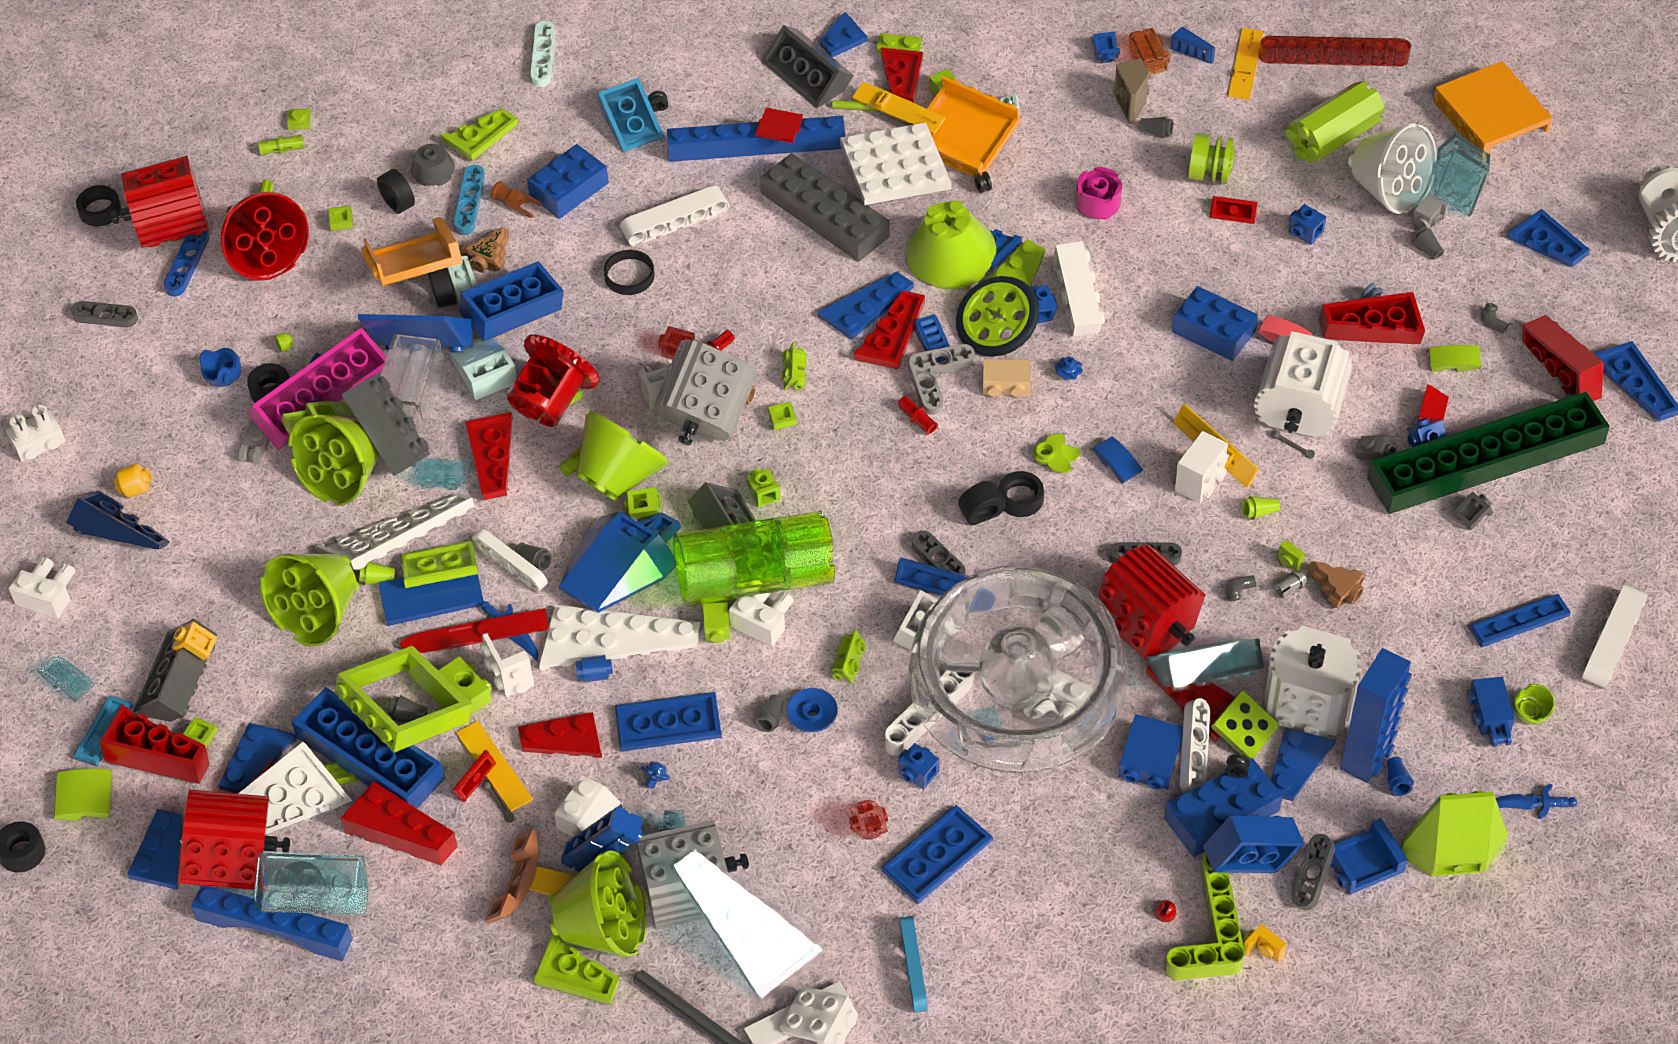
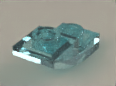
[38,656,95,702]

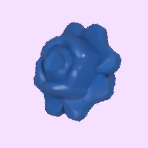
[1055,357,1083,380]
[640,761,670,789]

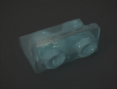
[415,458,470,490]

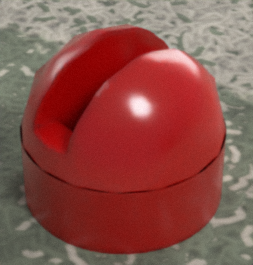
[1155,900,1177,922]

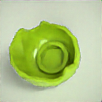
[1513,683,1556,725]

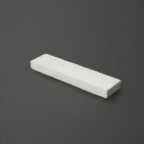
[744,981,853,1044]

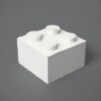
[1175,431,1229,504]

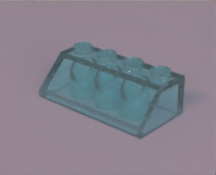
[1147,638,1264,691]
[254,852,369,915]

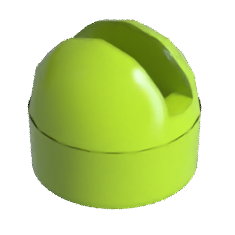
[274,333,293,353]

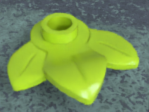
[1033,434,1081,473]

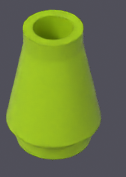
[1242,496,1280,520]
[359,561,395,585]

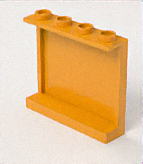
[1433,61,1552,158]
[927,76,1020,177]
[361,217,463,286]

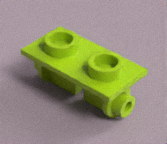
[781,341,807,390]
[831,629,866,684]

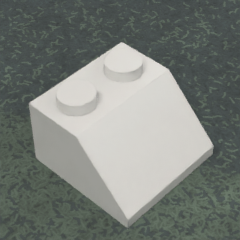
[554,775,623,837]

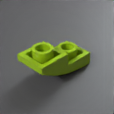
[1429,345,1482,372]

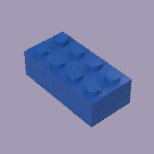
[459,261,564,342]
[1164,758,1283,858]

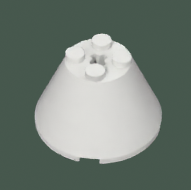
[1348,124,1437,214]

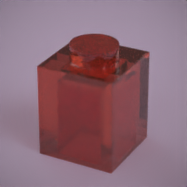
[658,326,695,360]

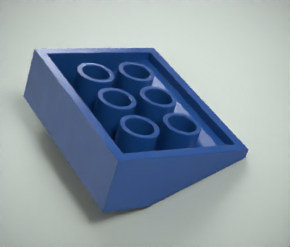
[358,314,473,352]

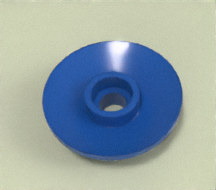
[787,688,838,732]

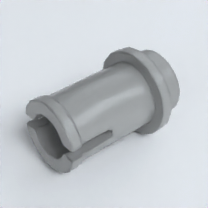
[1274,570,1307,598]

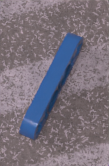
[164,230,210,296]

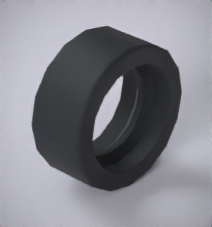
[377,169,415,214]
[76,185,121,227]
[428,268,456,308]
[998,471,1044,517]

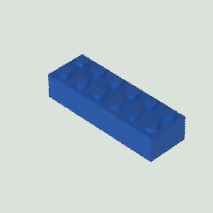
[1340,648,1412,783]
[291,687,445,808]

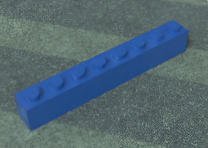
[667,116,845,162]

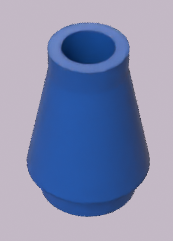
[1387,757,1414,796]

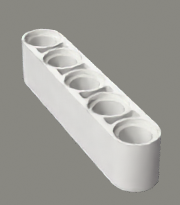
[620,186,729,246]
[1582,584,1648,688]
[884,660,975,756]

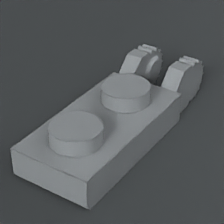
[238,419,270,464]

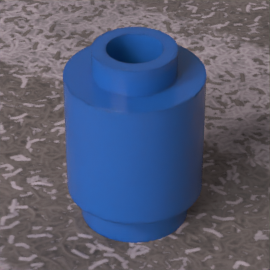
[576,655,613,683]

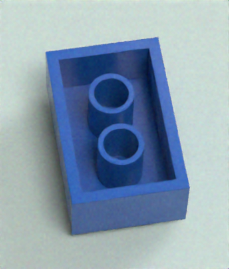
[527,144,609,219]
[1172,286,1258,361]
[1203,814,1305,873]

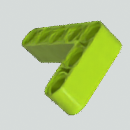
[1165,852,1244,980]

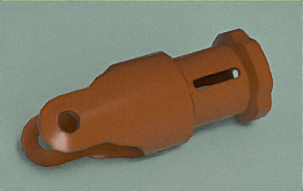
[490,181,542,218]

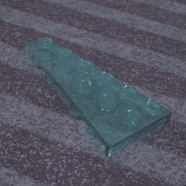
[670,850,823,998]

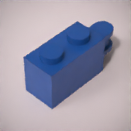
[1467,677,1515,747]

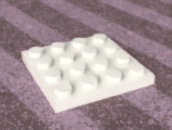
[840,123,952,205]

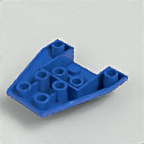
[559,512,678,613]

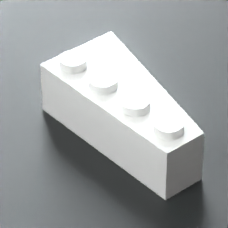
[1052,241,1105,336]

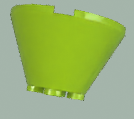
[906,200,996,289]
[576,410,670,502]
[288,414,380,506]
[260,553,359,646]
[549,851,646,957]

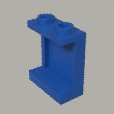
[1118,714,1183,790]
[1324,818,1408,895]

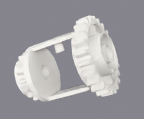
[1638,164,1678,262]

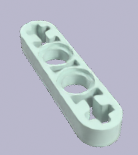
[530,21,555,87]

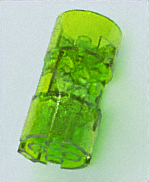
[673,511,835,607]

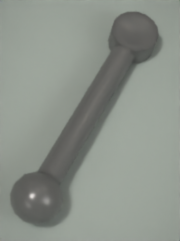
[1271,430,1315,459]
[482,781,515,823]

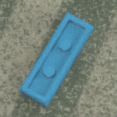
[73,695,133,767]

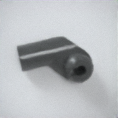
[1482,302,1509,334]
[1225,575,1256,602]

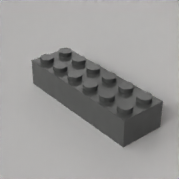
[760,153,889,262]

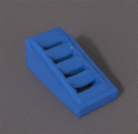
[1170,26,1215,64]
[914,314,953,363]

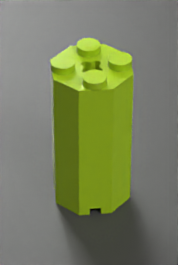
[1285,81,1385,162]

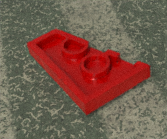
[881,47,923,103]
[518,712,602,758]

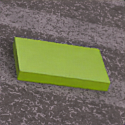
[401,541,479,588]

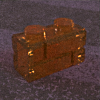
[1128,28,1170,75]

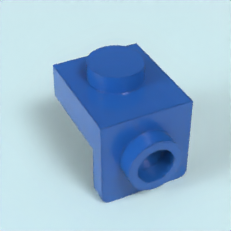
[1092,31,1120,63]

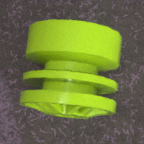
[1188,133,1235,184]

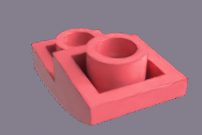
[1257,315,1312,343]

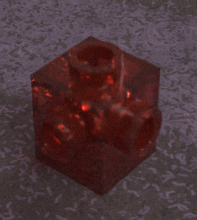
[849,800,888,840]

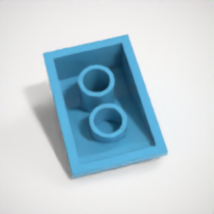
[597,78,664,152]

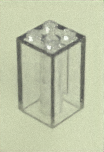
[381,334,445,433]

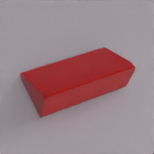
[1209,196,1258,224]
[1419,384,1449,420]
[451,749,496,802]

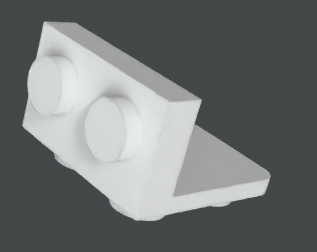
[480,633,534,697]
[780,986,858,1044]

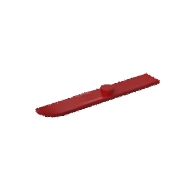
[400,608,549,653]

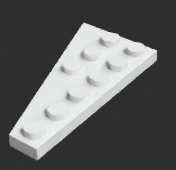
[315,493,474,570]
[539,605,701,670]
[180,742,353,844]

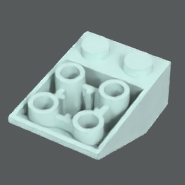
[447,338,517,401]

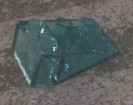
[1434,133,1490,217]

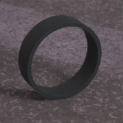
[604,250,655,295]

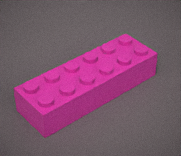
[248,327,391,451]

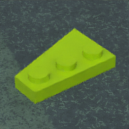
[440,108,519,161]
[988,239,1046,300]
[534,934,620,1005]

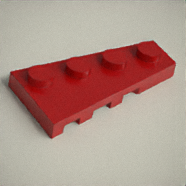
[854,290,925,370]
[465,412,513,500]
[1146,651,1235,742]

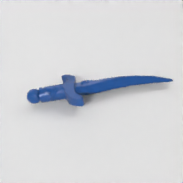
[481,601,539,661]
[1496,784,1578,819]

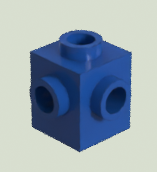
[1289,204,1327,245]
[1023,285,1058,324]
[1407,418,1447,447]
[898,743,939,790]

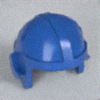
[200,348,241,387]

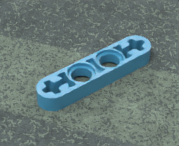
[454,165,485,235]
[899,916,928,1013]

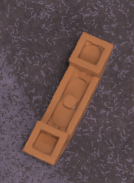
[484,829,538,924]

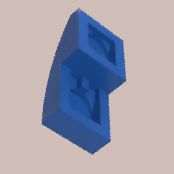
[1092,436,1143,484]

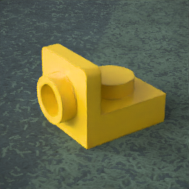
[172,622,217,660]
[1243,924,1287,962]

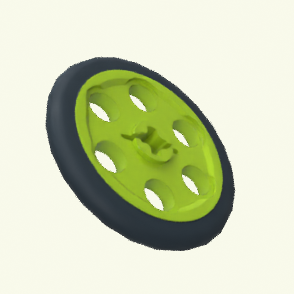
[956,276,1039,357]

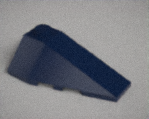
[66,491,170,550]

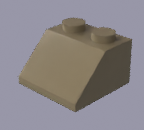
[1114,58,1151,124]

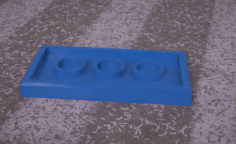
[378,574,484,626]
[615,692,722,752]
[881,805,993,904]

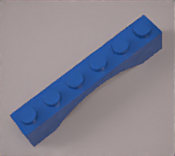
[191,886,353,962]

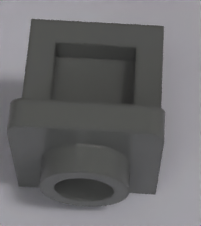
[1354,435,1396,460]

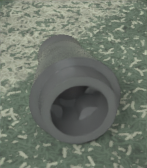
[1139,116,1174,138]
[1411,226,1445,260]
[515,542,552,571]
[388,695,428,721]
[755,695,783,732]

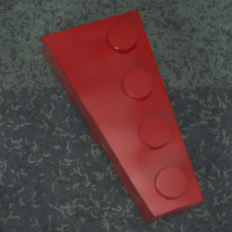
[1319,292,1425,344]
[1522,315,1604,401]
[100,705,210,784]
[340,782,458,865]

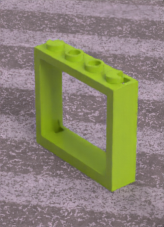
[335,646,472,752]

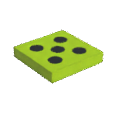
[1211,690,1280,759]

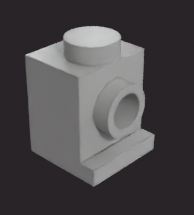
[1412,194,1448,229]

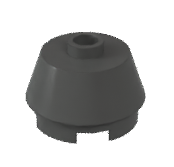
[411,144,455,186]

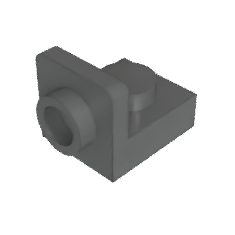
[1452,491,1494,530]

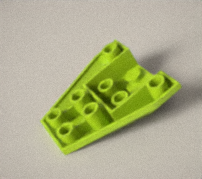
[1400,791,1508,876]

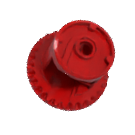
[506,334,600,427]

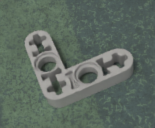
[908,344,975,415]

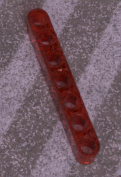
[1259,36,1411,67]

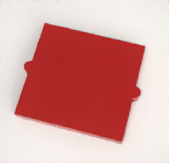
[756,107,803,143]

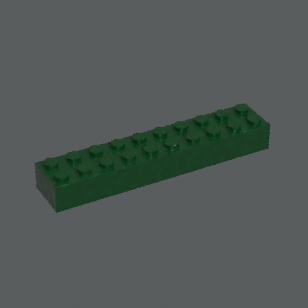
[1367,391,1610,514]

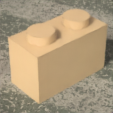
[983,359,1031,397]

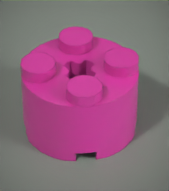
[1076,167,1122,220]

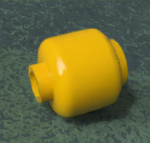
[114,463,152,498]

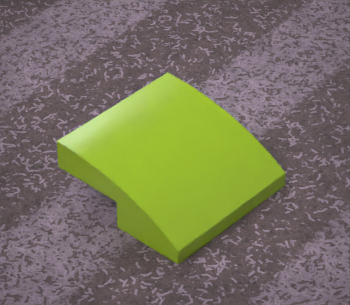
[54,769,112,821]

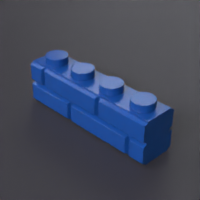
[561,806,643,872]

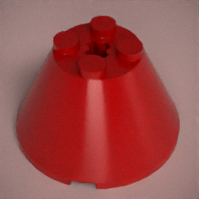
[220,192,309,281]

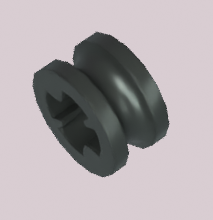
[648,91,668,112]
[974,171,992,193]
[1225,754,1250,778]

